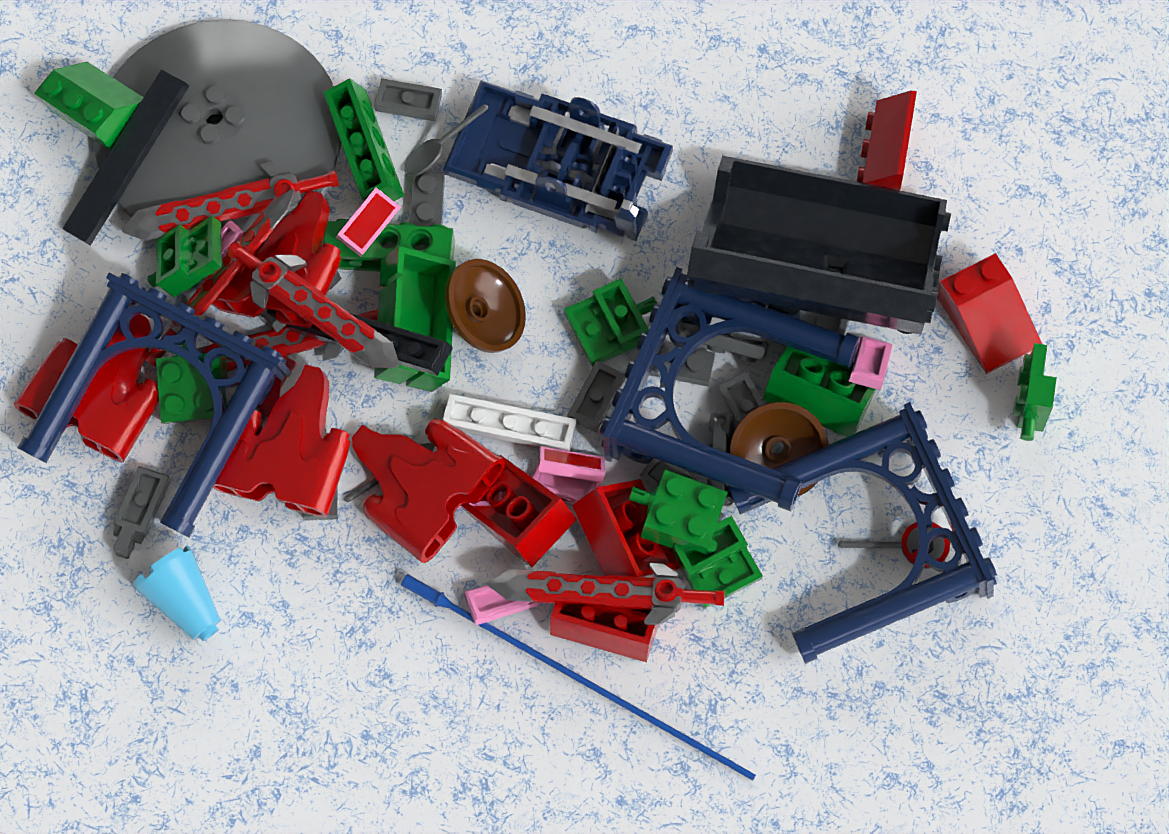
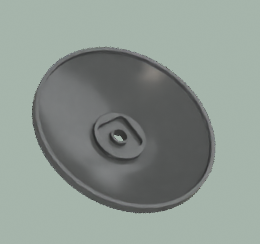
[93,20,342,232]

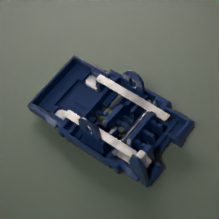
[443,80,673,241]

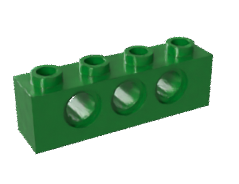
[324,78,404,201]
[324,219,455,272]

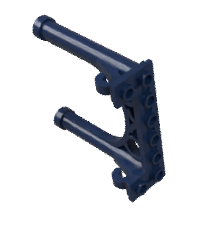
[600,267,860,512]
[17,272,292,538]
[727,402,997,664]

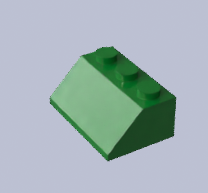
[34,62,144,150]
[762,346,876,437]

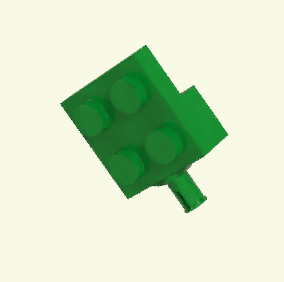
[147,216,222,297]
[564,278,658,367]
[156,343,228,424]
[1013,343,1057,441]
[629,470,728,554]
[671,515,763,610]

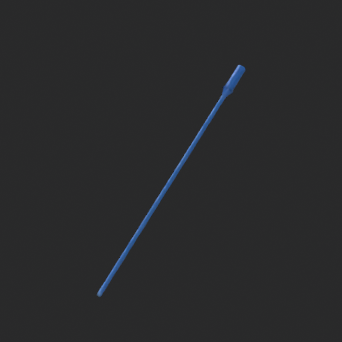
[401,574,756,781]

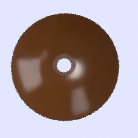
[445,259,526,353]
[730,402,829,497]

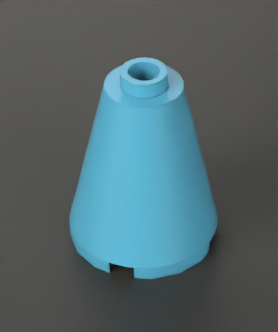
[133,545,221,641]

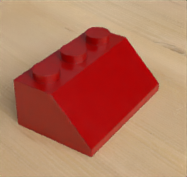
[856,90,917,190]
[572,479,680,579]

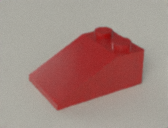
[937,253,1042,374]
[461,455,577,567]

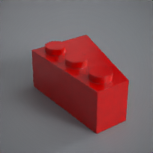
[550,602,659,663]

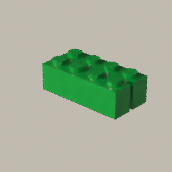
[374,246,456,392]

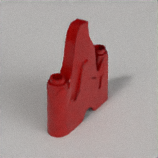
[212,191,341,328]
[13,314,159,463]
[213,365,351,517]
[352,418,505,563]

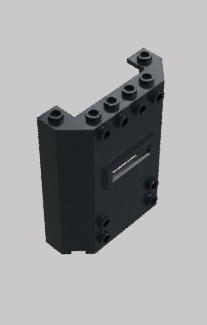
[687,155,951,335]

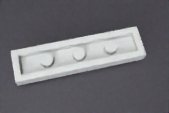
[443,394,577,451]

